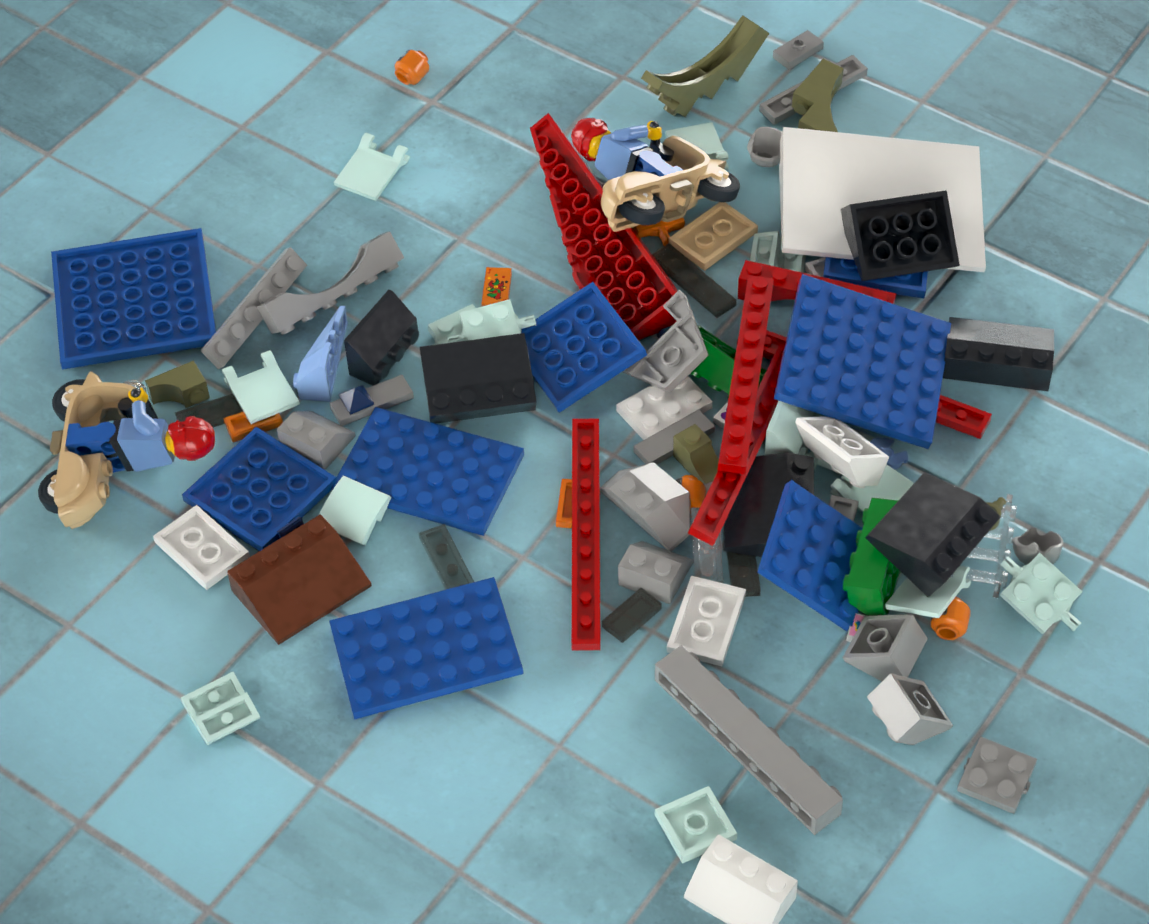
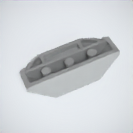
[600,462,691,552]

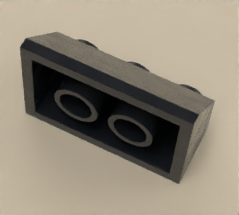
[344,290,419,386]

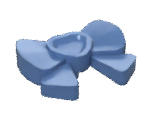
[870,437,908,470]

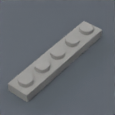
[759,55,868,125]

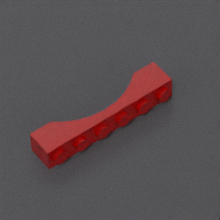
[738,260,896,304]

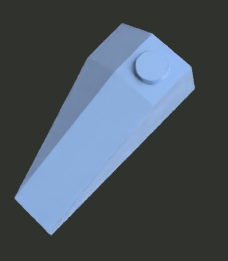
[293,306,348,402]

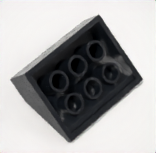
[841,190,960,281]
[943,317,1054,391]
[420,333,537,424]
[723,453,814,558]
[865,472,1001,597]

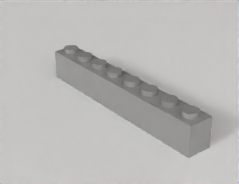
[655,645,843,835]

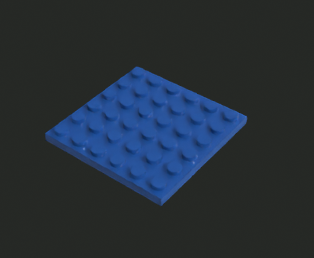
[51,228,216,370]
[774,274,951,449]

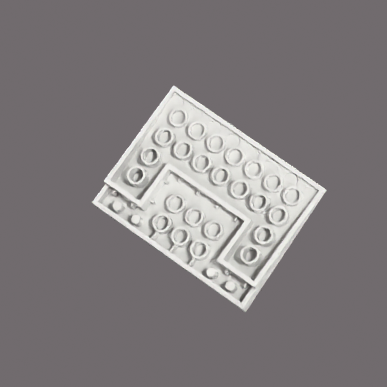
[779,127,986,272]

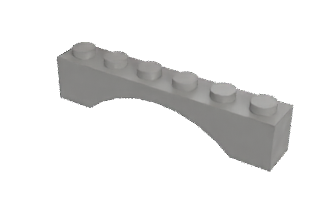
[257,231,404,335]

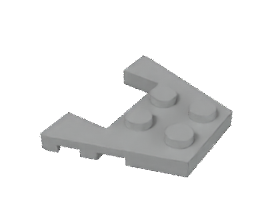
[622,289,708,393]

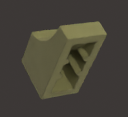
[145,360,210,408]
[673,424,719,484]

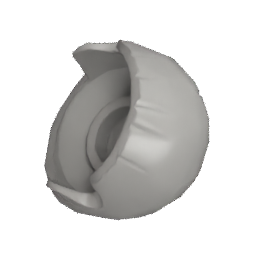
[747,126,782,167]
[1012,527,1063,565]

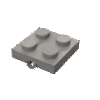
[957,736,1037,814]

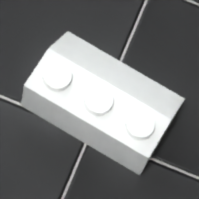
[795,417,889,488]
[684,834,798,924]

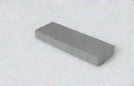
[330,375,414,426]
[634,409,715,464]

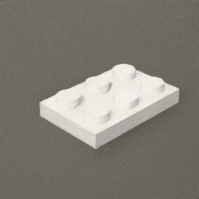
[616,376,713,440]
[153,505,250,590]
[667,576,746,666]

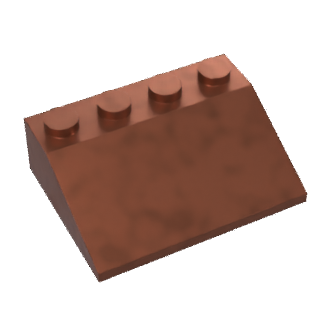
[227,514,372,645]

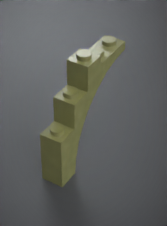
[641,15,769,117]
[792,58,844,132]

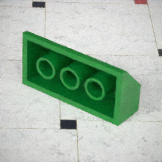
[675,322,766,399]
[843,498,900,616]

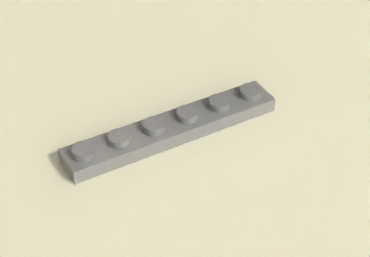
[201,247,307,369]

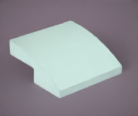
[750,231,806,273]
[319,476,391,546]
[181,672,260,745]

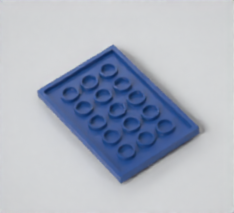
[332,407,524,536]
[329,577,524,720]

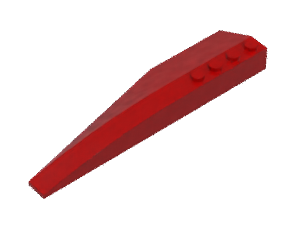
[530,113,678,340]

